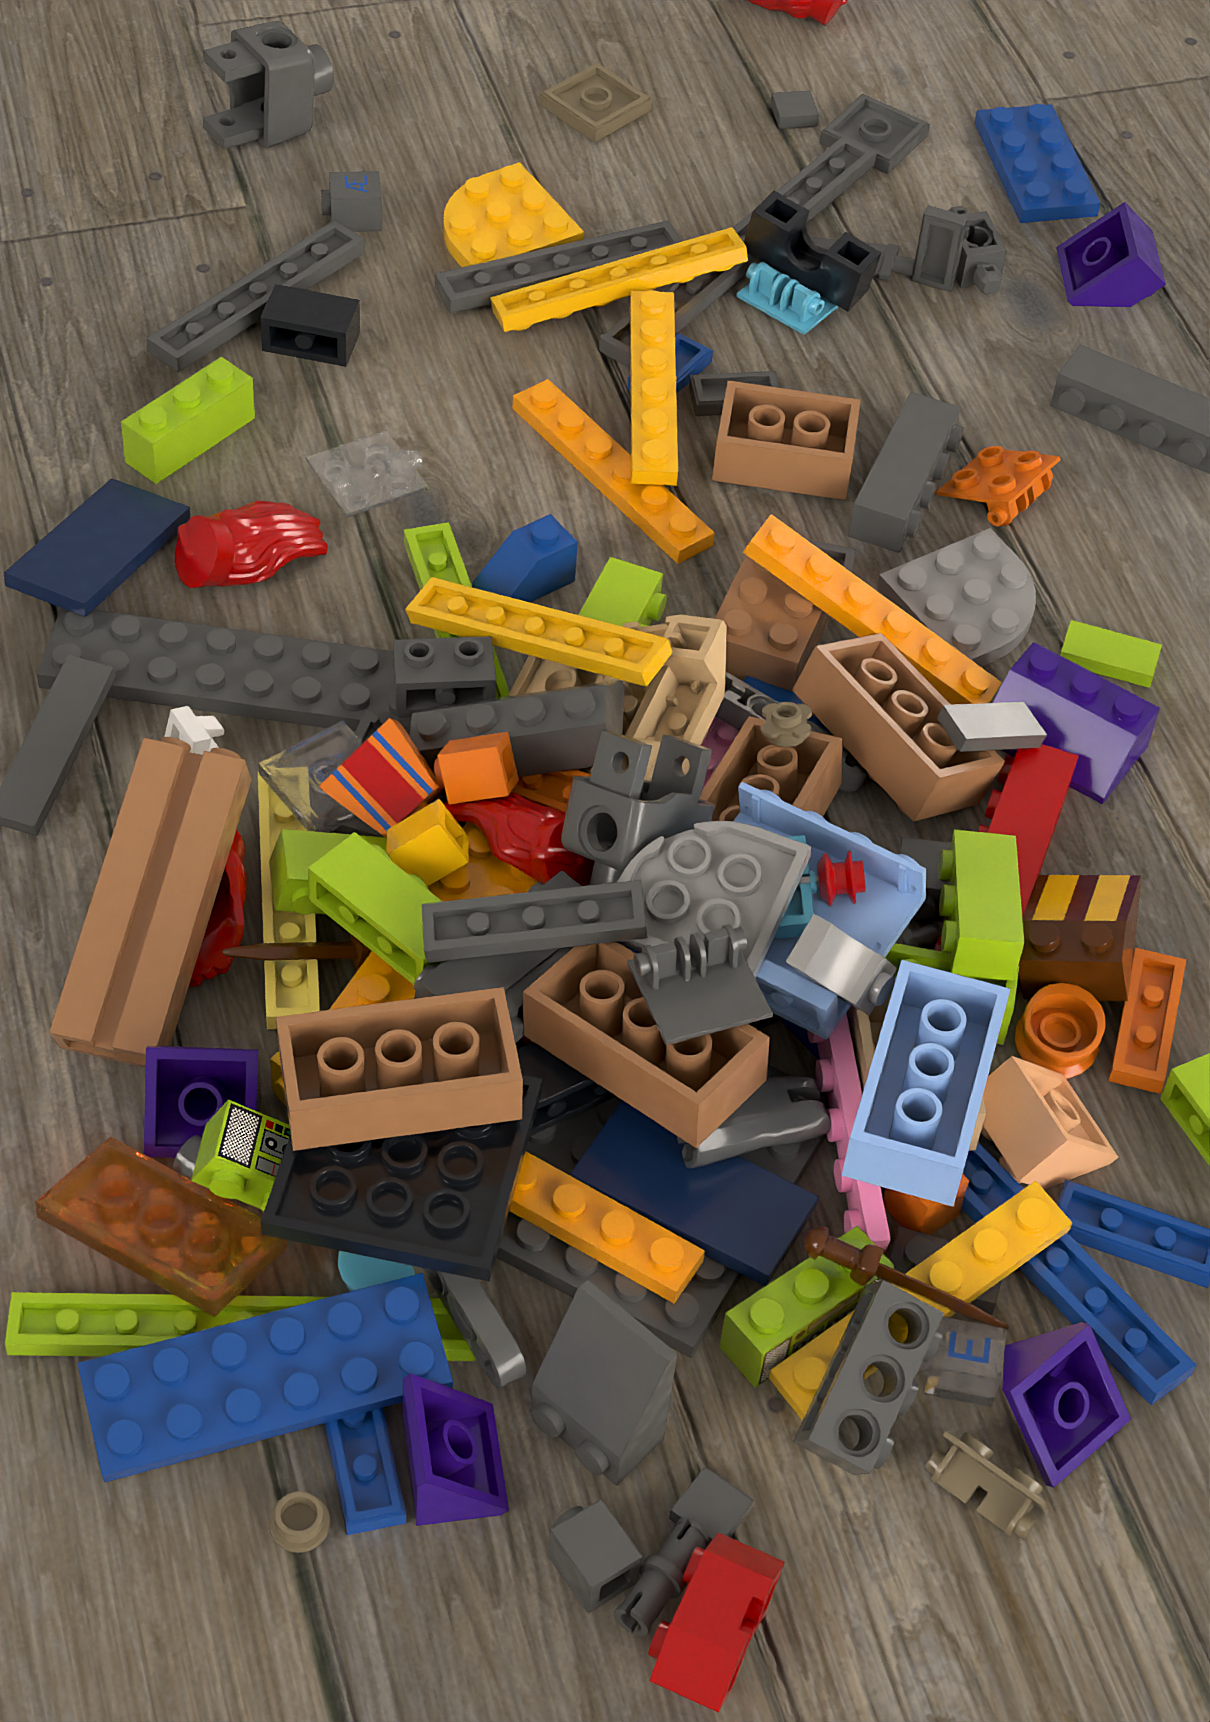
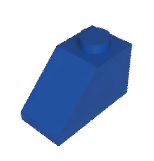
[472,514,578,602]

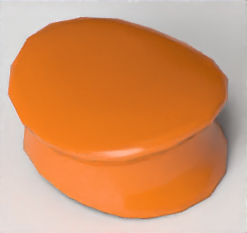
[1015,983,1106,1079]

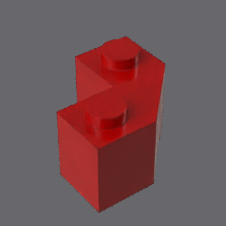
[648,1532,785,1713]

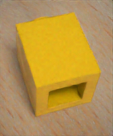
[386,799,469,887]

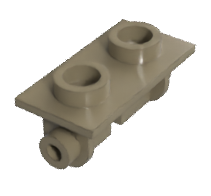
[925,1431,1048,1540]

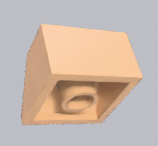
[981,1056,1119,1189]

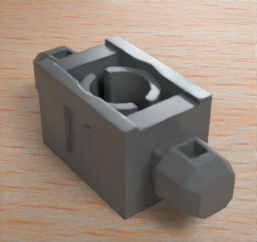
[948,206,1007,294]

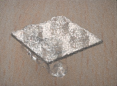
[306,430,428,518]

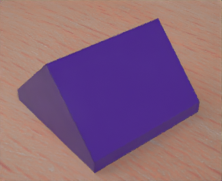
[144,1046,261,1158]
[402,1373,509,1526]

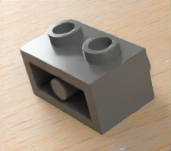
[393,636,496,717]

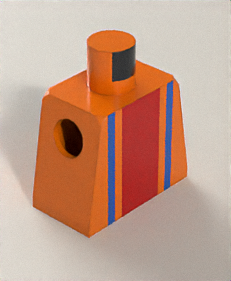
[319,718,443,837]

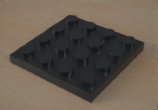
[260,1075,543,1282]

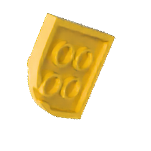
[443,162,584,267]

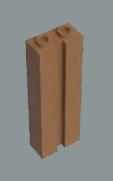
[49,737,252,1068]

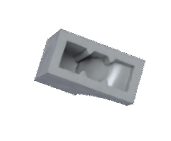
[786,914,897,1016]

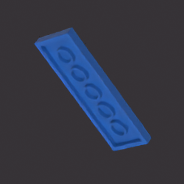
[77,1273,453,1483]

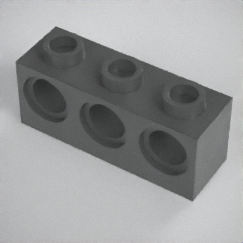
[793,1280,944,1475]

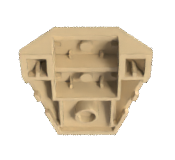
[508,614,727,781]

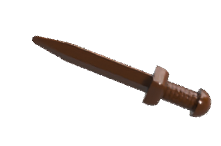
[222,935,372,971]
[804,1227,1009,1330]

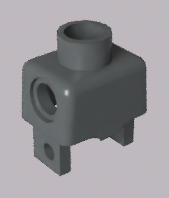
[203,21,334,149]
[561,730,715,885]

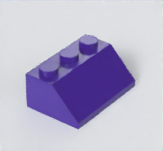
[992,642,1160,804]

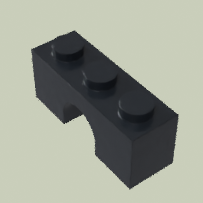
[744,190,882,312]

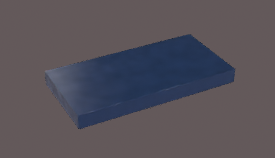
[4,478,190,617]
[570,1100,819,1286]

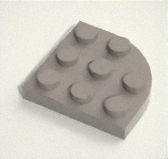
[877,528,1036,667]
[617,821,811,978]

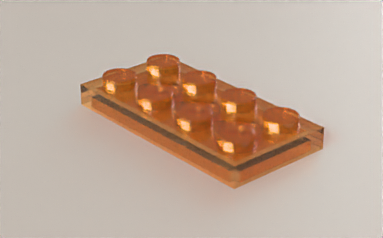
[35,1136,287,1317]

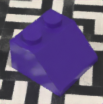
[1056,202,1166,307]

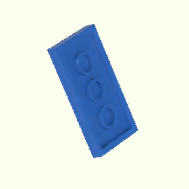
[974,104,1100,223]

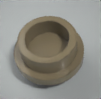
[269,1491,330,1553]

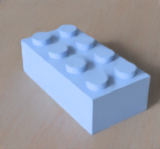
[842,960,1010,1206]

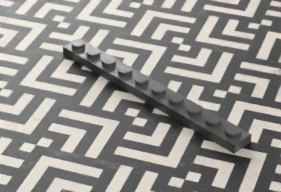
[599,136,877,368]

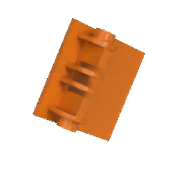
[936,446,1060,527]

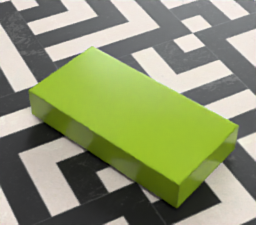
[1060,620,1162,688]

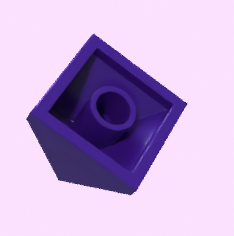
[1002,1322,1131,1488]

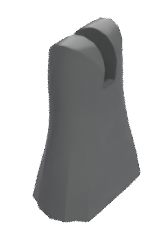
[677,1076,831,1169]

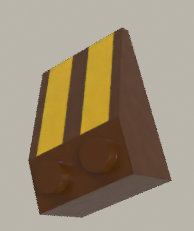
[1018,875,1141,1001]

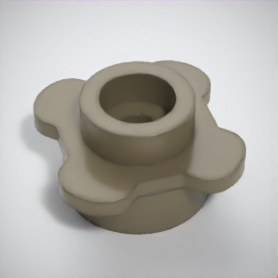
[761,702,812,747]

